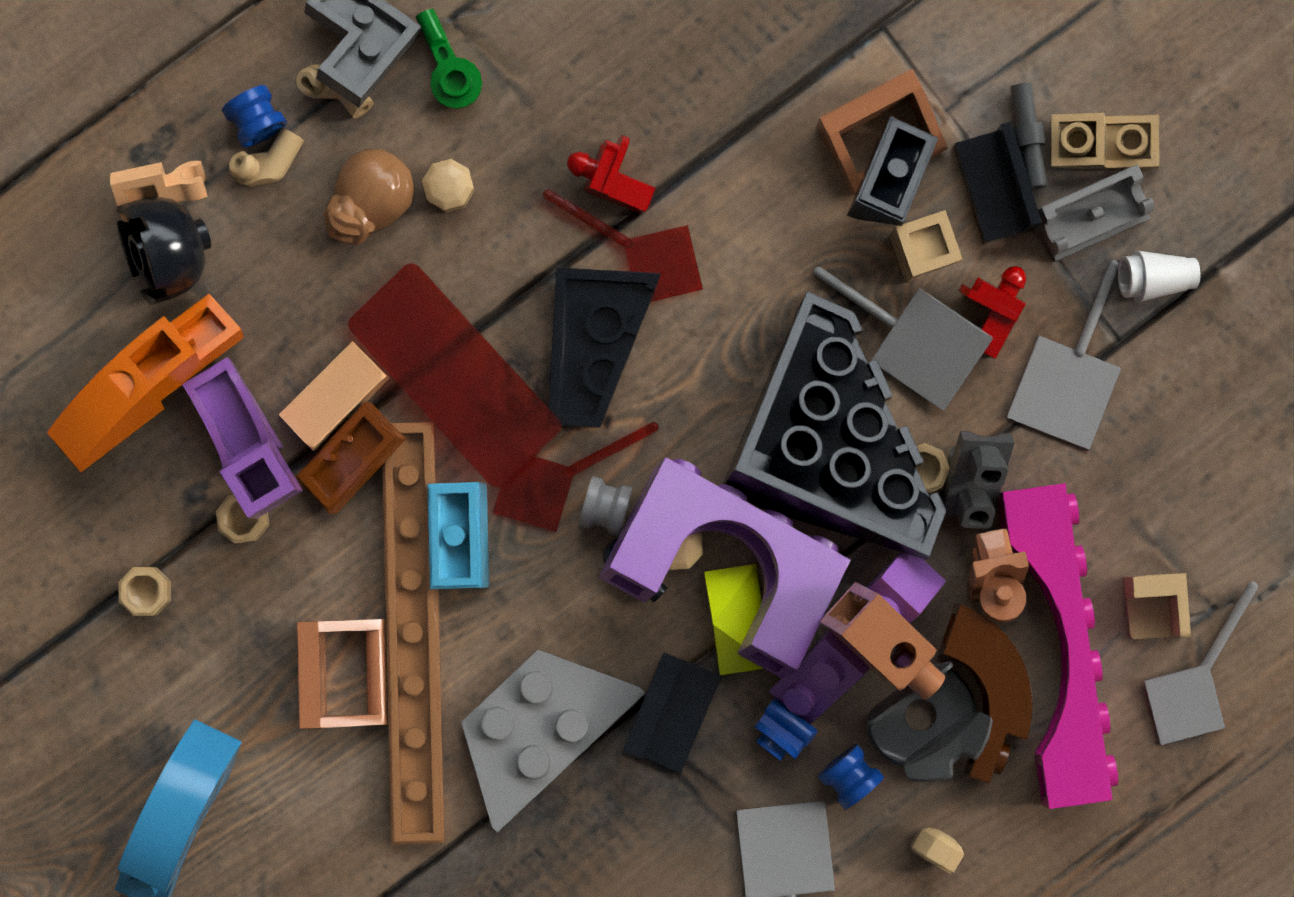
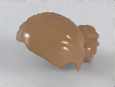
[324,149,415,246]

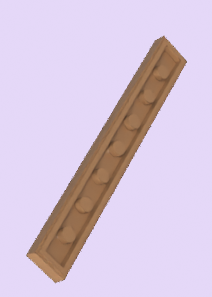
[382,422,445,845]

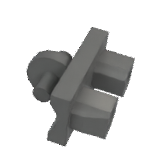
[941,431,1015,529]

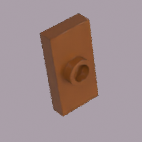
[296,402,406,514]

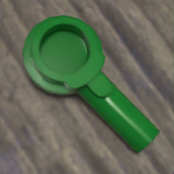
[415,8,483,110]

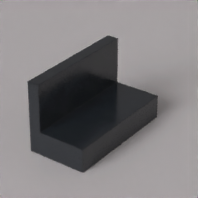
[953,121,1041,245]
[623,651,721,773]

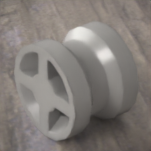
[578,476,633,537]

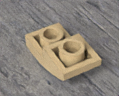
[1051,113,1160,170]

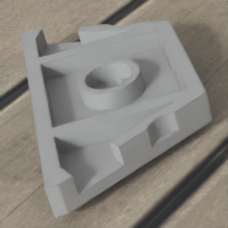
[461,649,645,833]

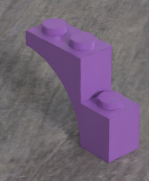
[182,357,303,519]
[769,552,946,724]

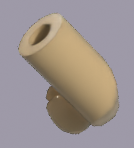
[229,128,304,187]

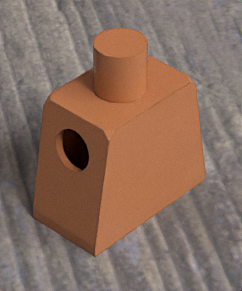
[819,582,945,700]

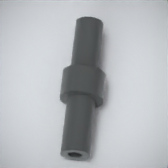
[1011,83,1047,189]

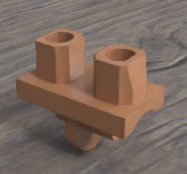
[966,529,1029,622]

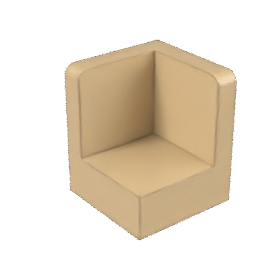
[889,210,963,283]
[1124,573,1191,639]

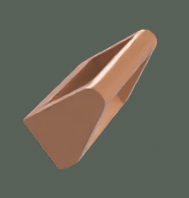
[816,69,948,196]
[297,619,388,729]

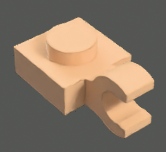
[110,161,207,223]

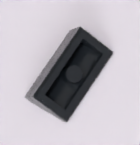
[847,116,938,226]

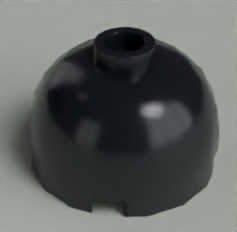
[117,196,211,305]

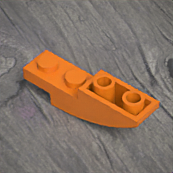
[47,294,244,473]

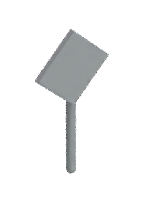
[1143,581,1258,745]

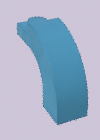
[115,719,242,897]

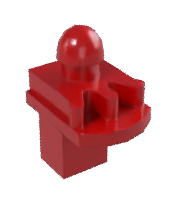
[567,135,655,214]
[958,266,1026,359]

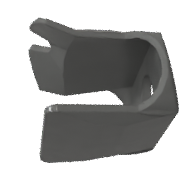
[867,662,993,782]

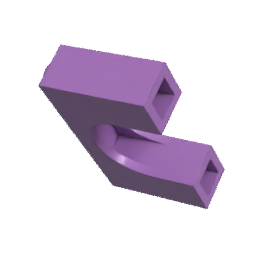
[598,457,851,679]

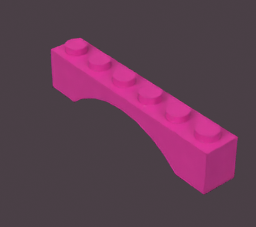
[997,483,1118,809]

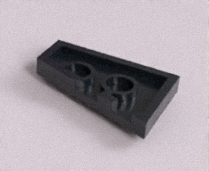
[547,267,661,428]

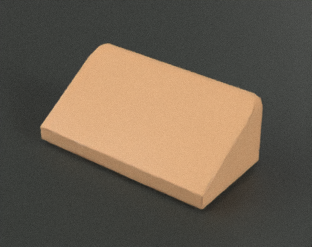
[279,341,390,452]

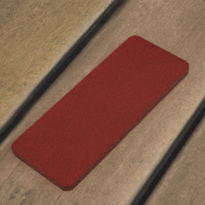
[348,263,562,487]

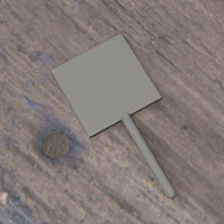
[1006,260,1121,450]
[813,267,993,411]
[736,801,835,897]

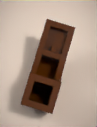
[938,604,1033,784]

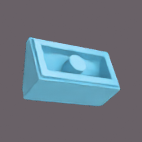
[427,482,489,589]

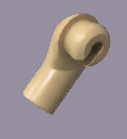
[295,64,374,118]

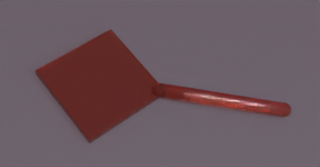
[543,189,703,302]
[493,422,659,532]

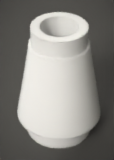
[1118,250,1200,303]

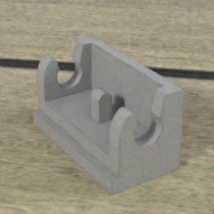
[1038,164,1154,262]

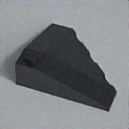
[723,291,946,560]

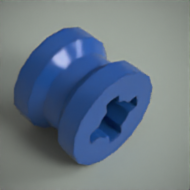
[221,85,287,148]
[817,744,884,810]

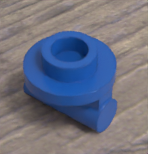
[754,698,818,761]

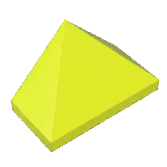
[704,564,764,675]

